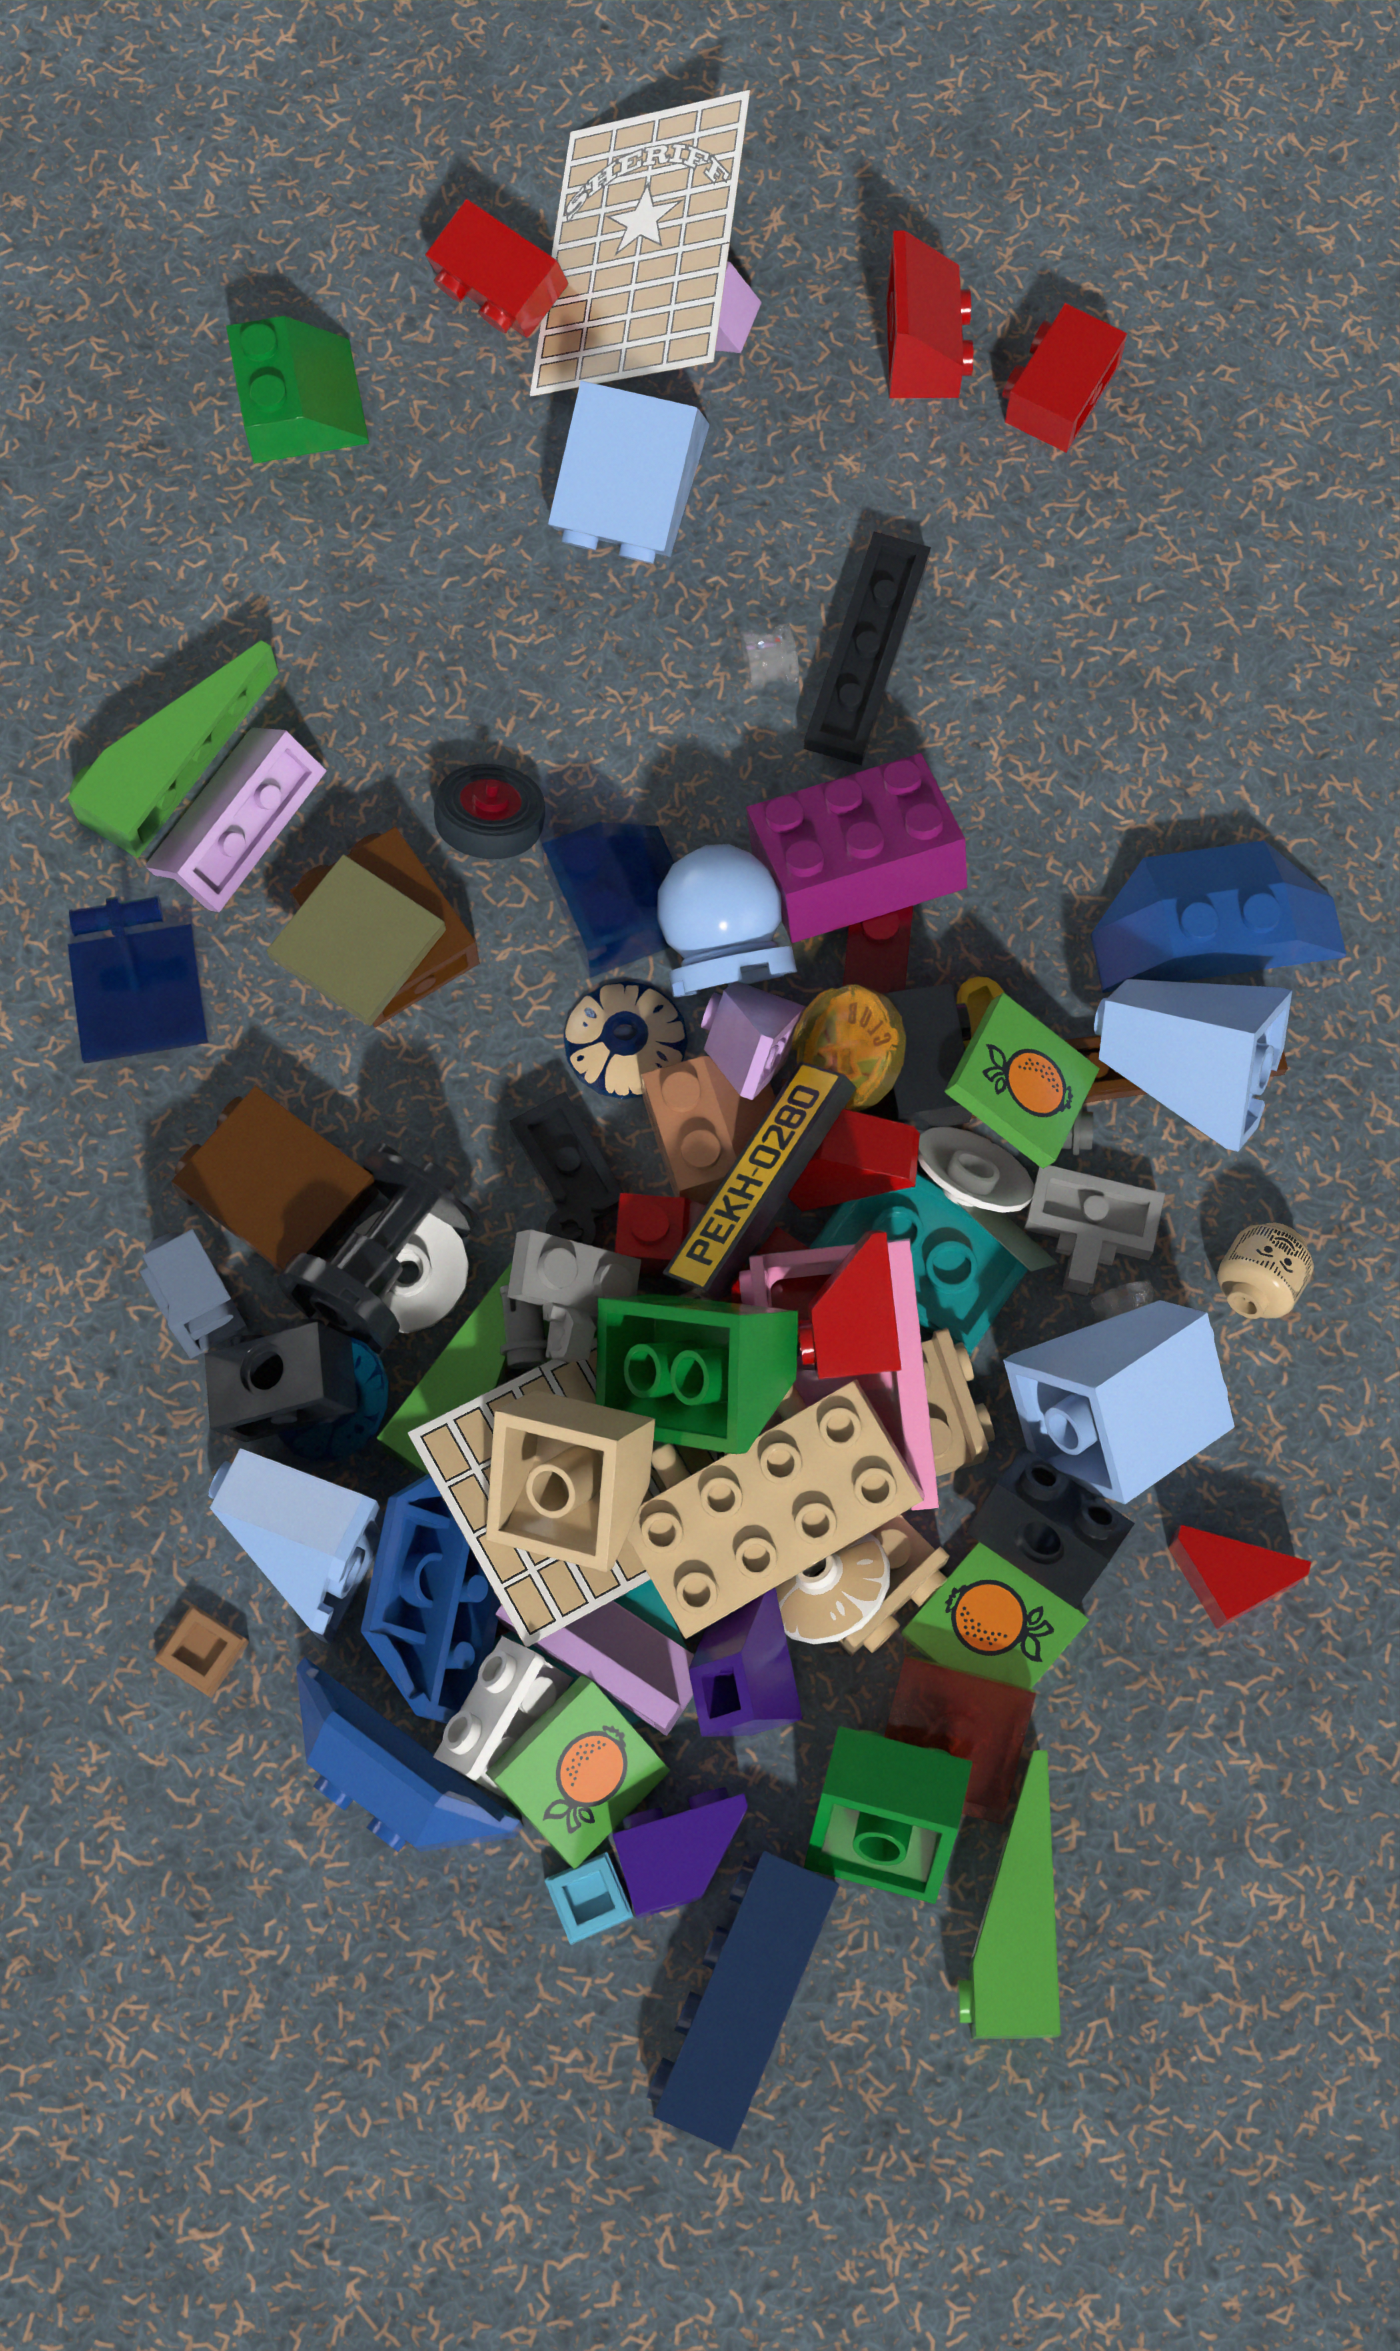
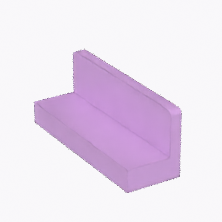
[145,728,327,912]
[496,1600,694,1736]

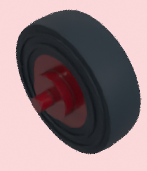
[434,764,545,859]

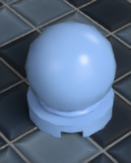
[657,844,797,997]

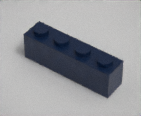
[646,1851,840,2152]

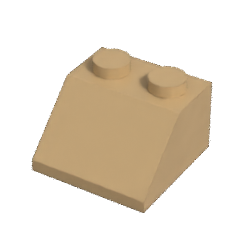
[486,1390,655,1572]

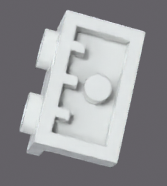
[433,1636,573,1799]

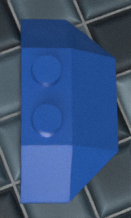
[1090,840,1346,993]
[361,1473,501,1724]
[296,1656,523,1853]

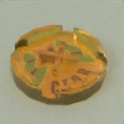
[792,985,906,1112]

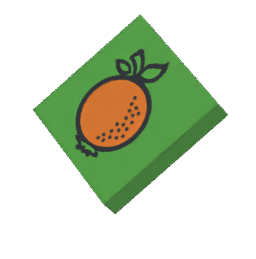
[944,992,1099,1169]
[901,1542,1090,1723]
[485,1674,670,1869]

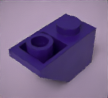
[688,1587,803,1737]
[612,1787,748,1920]

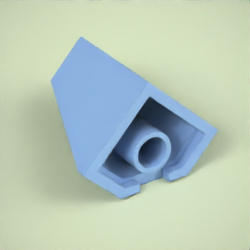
[1094,979,1292,1152]
[209,1448,385,1645]

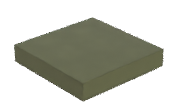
[266,854,446,1026]

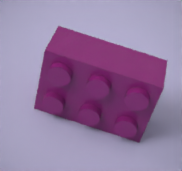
[746,753,967,943]

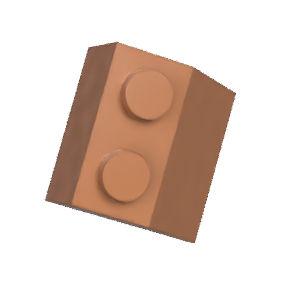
[641,1056,775,1205]

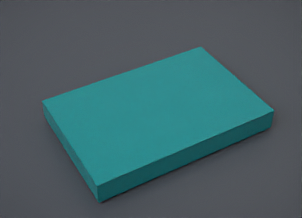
[810,1172,1029,1358]

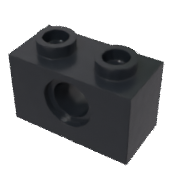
[204,1318,358,1443]
[966,1447,1135,1609]

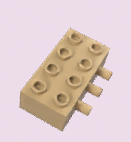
[627,1379,925,1639]

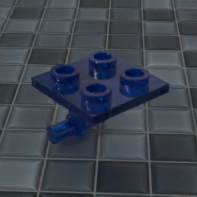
[67,895,209,1064]

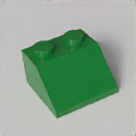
[226,316,369,464]
[803,1726,973,1904]

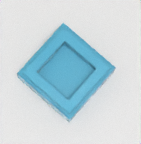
[544,1852,634,1945]

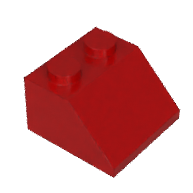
[886,230,974,398]
[798,1230,902,1379]

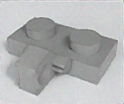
[1024,1165,1165,1296]
[507,1229,641,1363]

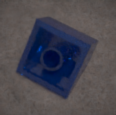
[542,822,674,978]

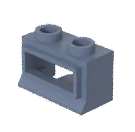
[140,1229,247,1359]

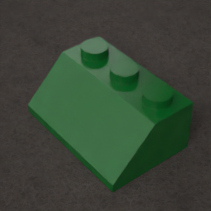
[596,1294,798,1454]

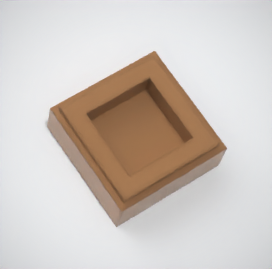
[154,1604,249,1698]

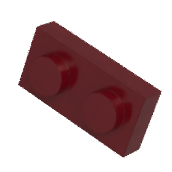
[841,905,913,1014]

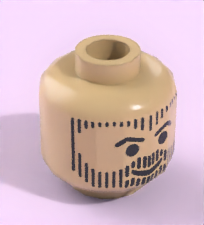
[1217,1222,1314,1319]

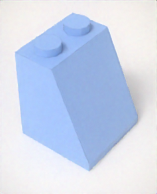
[548,381,710,564]
[1003,1300,1235,1504]

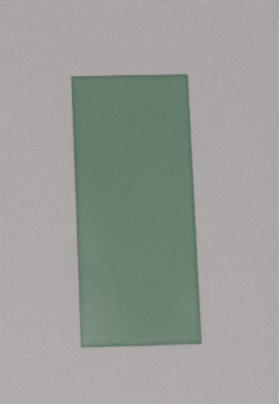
[957,1202,1058,1272]

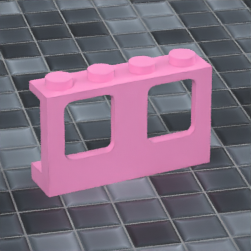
[739,1238,939,1510]

